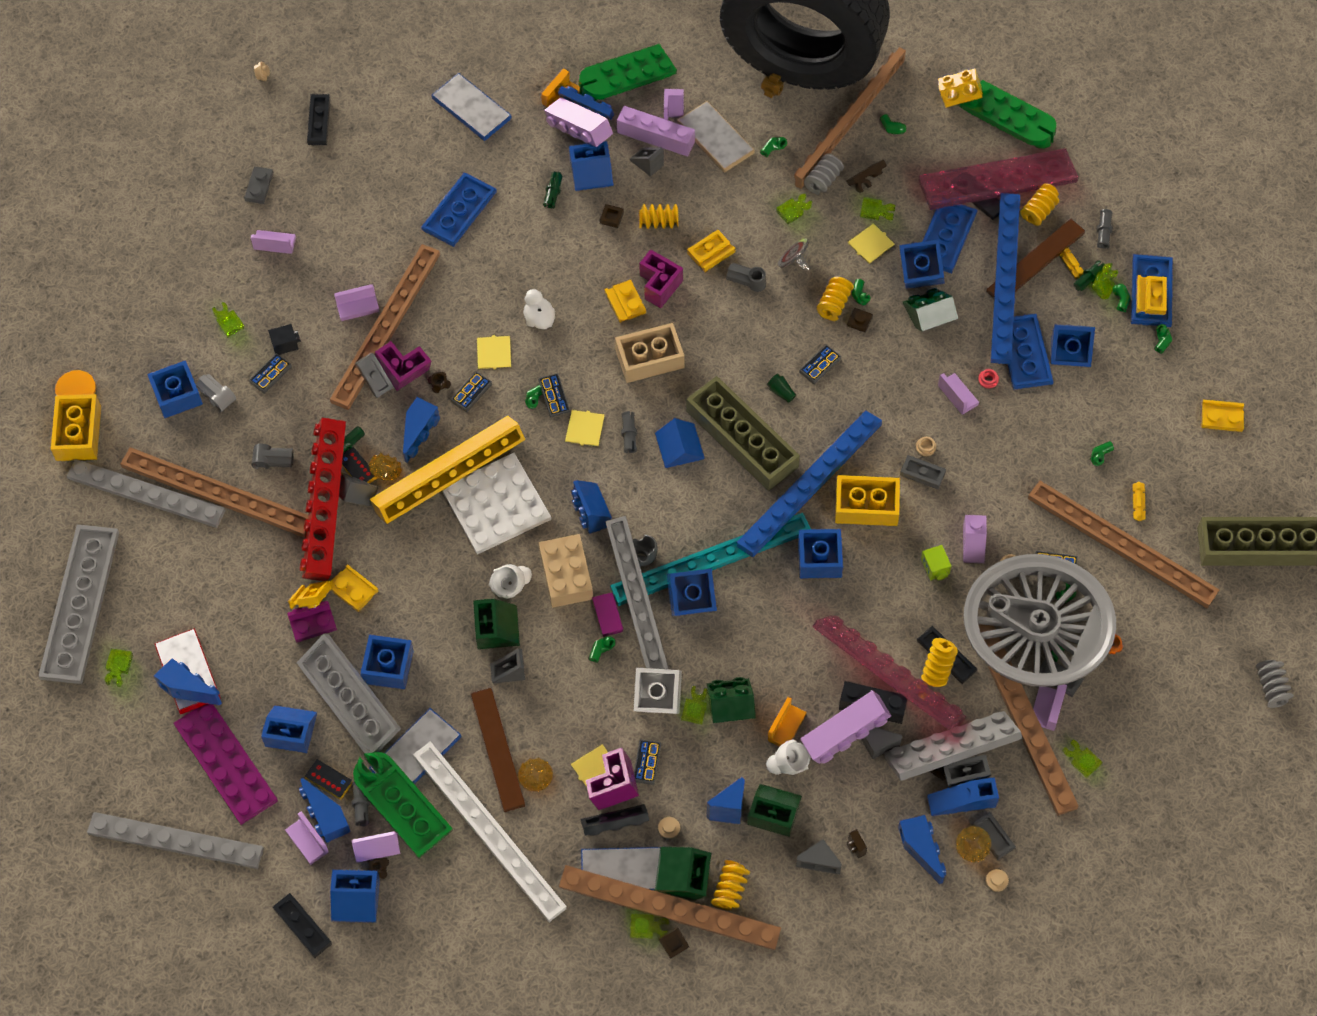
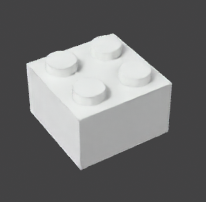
[634,668,682,714]

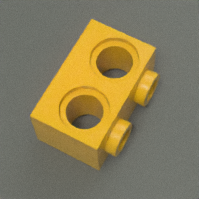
[938,69,982,107]

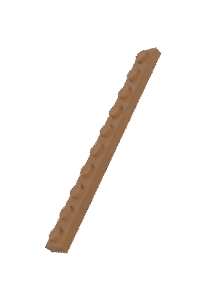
[794,47,906,189]
[330,244,440,410]
[120,447,309,538]
[1028,481,1219,609]
[978,624,1079,816]
[559,865,781,950]

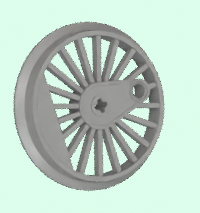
[964,554,1116,687]

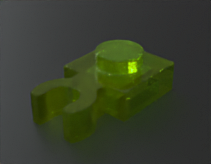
[776,193,812,225]
[860,197,896,220]
[1091,263,1118,300]
[212,302,244,338]
[105,648,133,687]
[681,686,707,725]
[1063,740,1103,778]
[630,914,669,939]

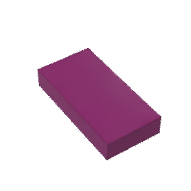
[592,592,623,637]

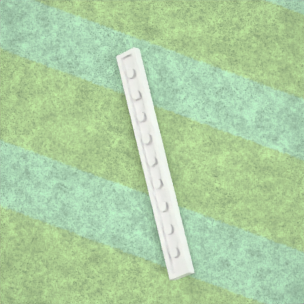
[413,741,567,922]

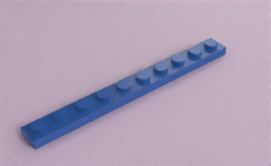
[990,193,1020,364]
[737,410,882,557]

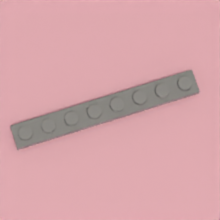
[67,459,226,528]
[605,516,669,669]
[87,812,264,869]

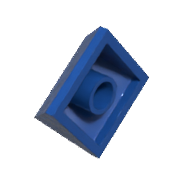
[1051,324,1095,367]
[655,418,705,468]
[707,777,745,824]

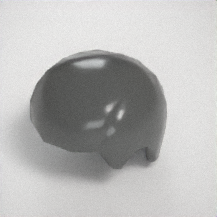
[633,535,658,566]

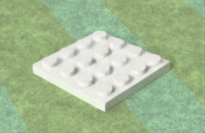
[442,453,551,555]

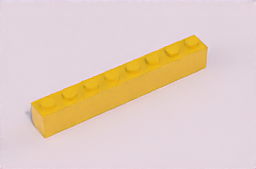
[370,416,525,524]

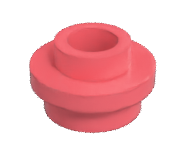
[978,369,999,389]

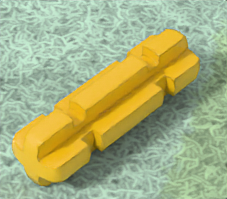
[1060,247,1084,279]
[1132,482,1146,521]

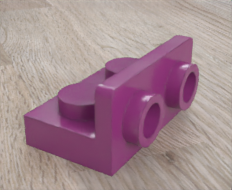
[287,601,337,643]

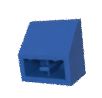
[569,141,613,191]
[571,480,612,534]
[261,706,317,753]
[330,870,380,923]

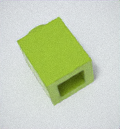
[921,545,952,581]

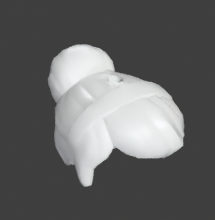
[523,289,555,329]
[489,564,532,599]
[766,739,811,775]

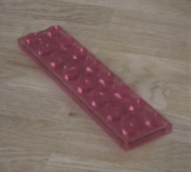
[918,148,1079,210]
[812,615,967,730]

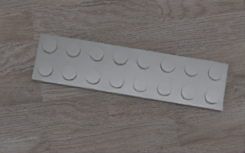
[38,525,119,684]

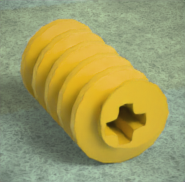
[1020,183,1059,226]
[639,204,678,229]
[816,277,854,321]
[921,638,958,687]
[711,860,751,911]

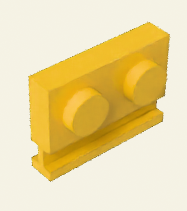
[687,230,736,272]
[1136,275,1167,315]
[604,279,646,323]
[1202,399,1244,432]
[330,564,379,612]
[288,580,332,609]

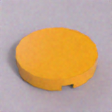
[55,370,96,396]

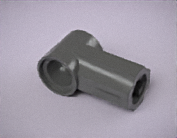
[726,263,766,292]
[251,443,294,469]

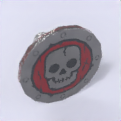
[778,238,812,272]

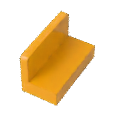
[541,68,580,107]
[768,697,807,747]

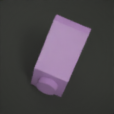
[963,515,987,563]

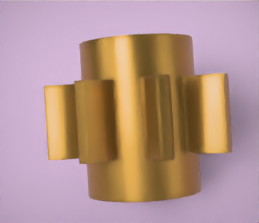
[761,73,784,98]

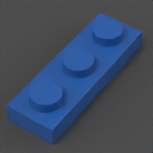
[558,86,614,120]

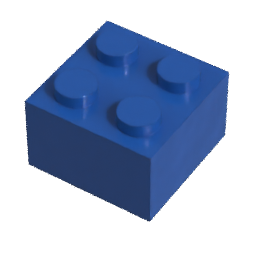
[899,239,945,289]
[147,360,203,419]
[798,529,843,579]
[667,568,717,616]
[360,635,414,690]

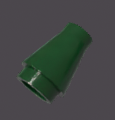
[767,374,796,403]

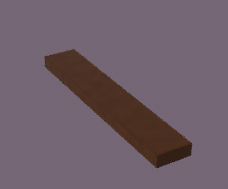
[986,219,1085,298]
[471,688,525,812]

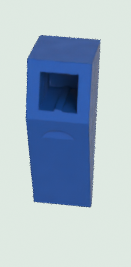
[403,397,440,463]
[154,658,222,705]
[927,777,999,816]
[299,778,351,843]
[898,815,946,884]

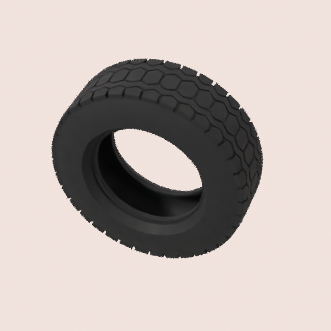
[720,0,890,90]

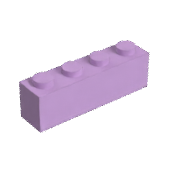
[544,98,613,147]
[617,106,695,157]
[800,691,891,764]

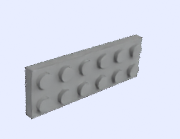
[297,633,401,753]
[884,711,1022,781]

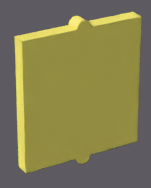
[848,224,895,264]
[477,335,511,370]
[565,410,605,446]
[571,744,608,787]

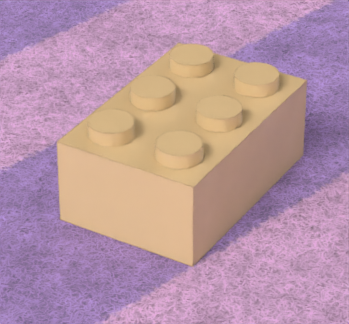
[615,323,684,383]
[539,534,593,608]

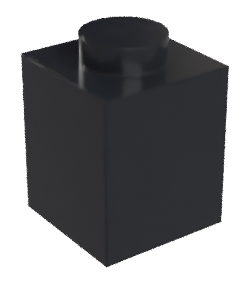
[268,324,301,355]

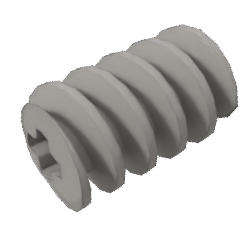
[804,153,844,195]
[1256,660,1294,708]

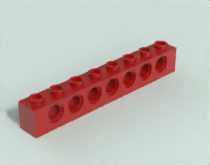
[300,417,346,581]

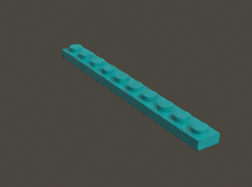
[610,512,811,606]

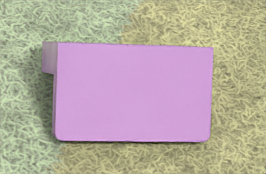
[664,89,684,120]
[251,230,296,254]
[334,284,380,321]
[938,373,979,415]
[1033,684,1067,731]
[285,812,329,865]
[352,831,400,863]

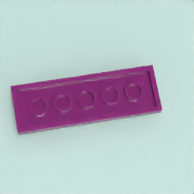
[173,704,278,825]

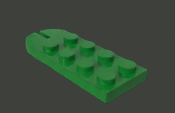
[578,43,677,101]
[960,80,1056,149]
[353,752,453,859]

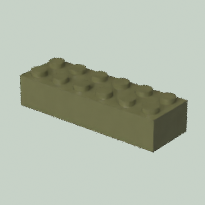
[686,376,800,491]
[1197,517,1317,566]

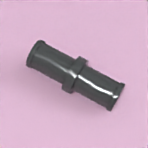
[1097,209,1113,249]
[621,411,637,453]
[352,782,370,826]

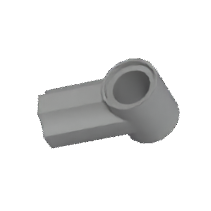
[196,374,236,412]

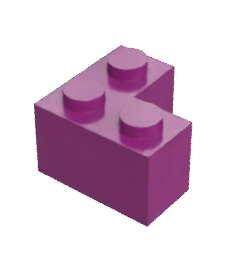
[639,249,683,308]
[374,341,432,391]
[585,747,639,811]

